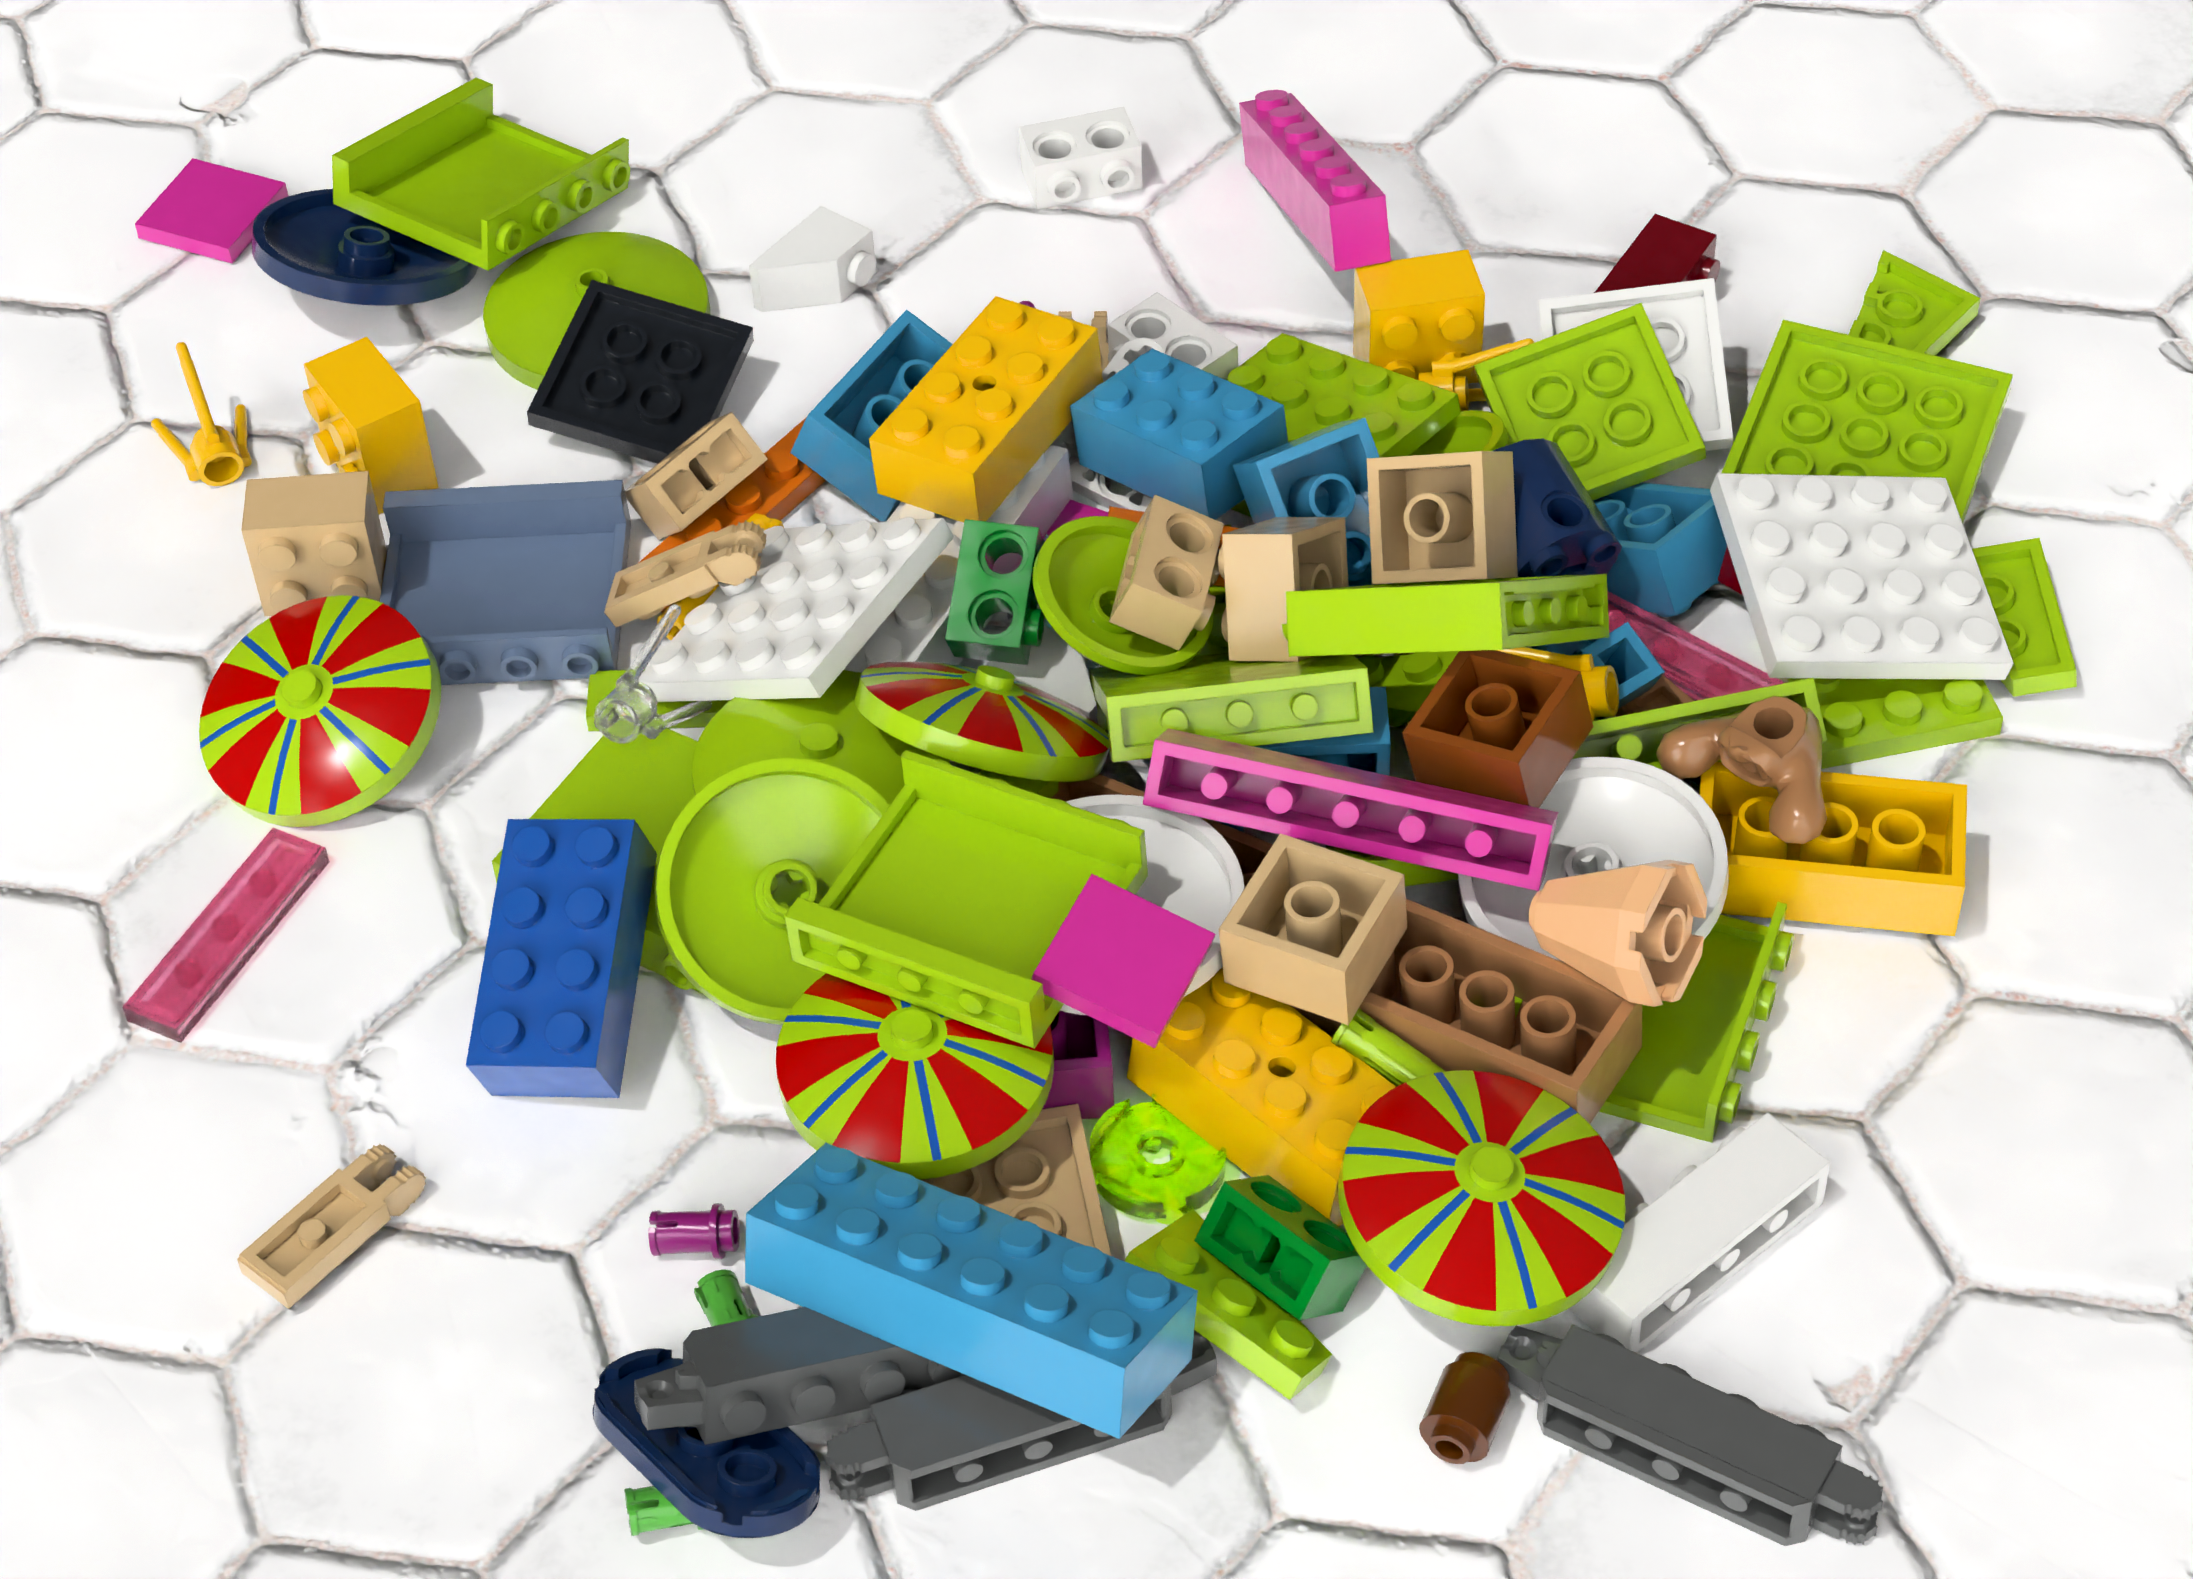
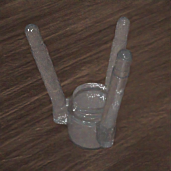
[594,604,712,744]

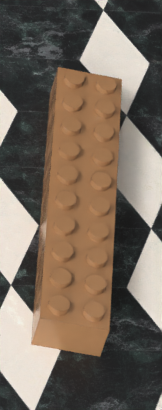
[1050,774,1642,1124]

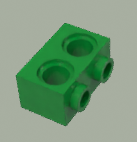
[945,519,1045,665]
[1194,1175,1367,1321]

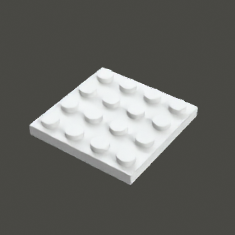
[1710,473,2014,680]
[633,517,954,702]

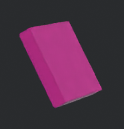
[135,158,289,264]
[1031,874,1216,1048]

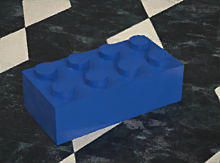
[466,819,657,1098]

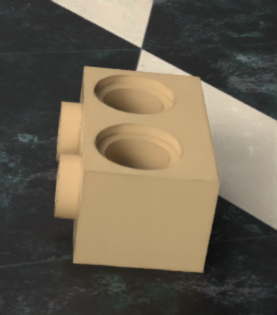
[625,412,768,540]
[1109,495,1224,651]

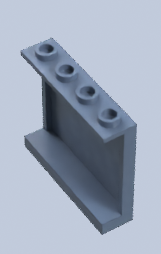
[380,480,631,685]

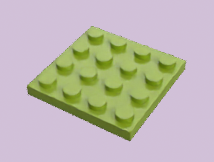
[1721,319,2013,524]
[1226,333,1461,518]

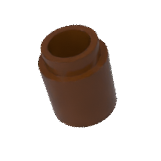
[1419,1352,1511,1464]

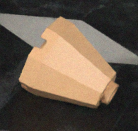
[1529,860,1707,1007]

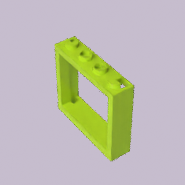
[1282,574,1609,657]

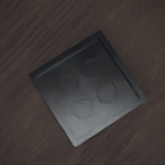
[527,280,754,464]

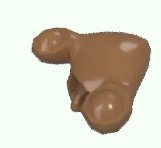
[1656,696,1827,844]

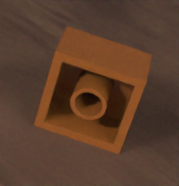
[1402,650,1593,808]

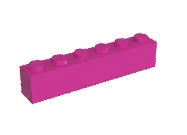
[1239,89,1391,272]
[1142,728,1559,891]

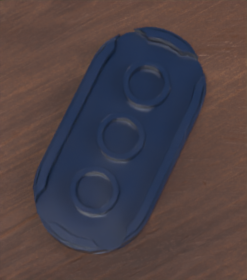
[592,1348,820,1538]

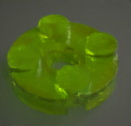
[1089,1094,1226,1225]

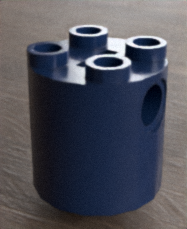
[1493,438,1622,578]

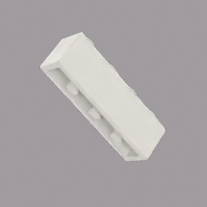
[1568,1112,1830,1353]

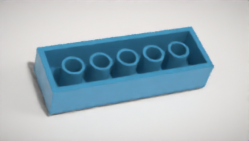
[745,1143,1198,1439]

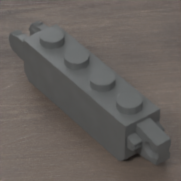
[634,1307,962,1445]
[1496,1324,1883,1546]
[825,1330,1217,1511]

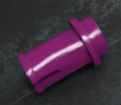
[648,1203,740,1259]

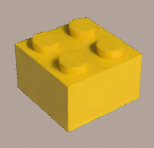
[1353,249,1485,384]
[303,337,439,514]

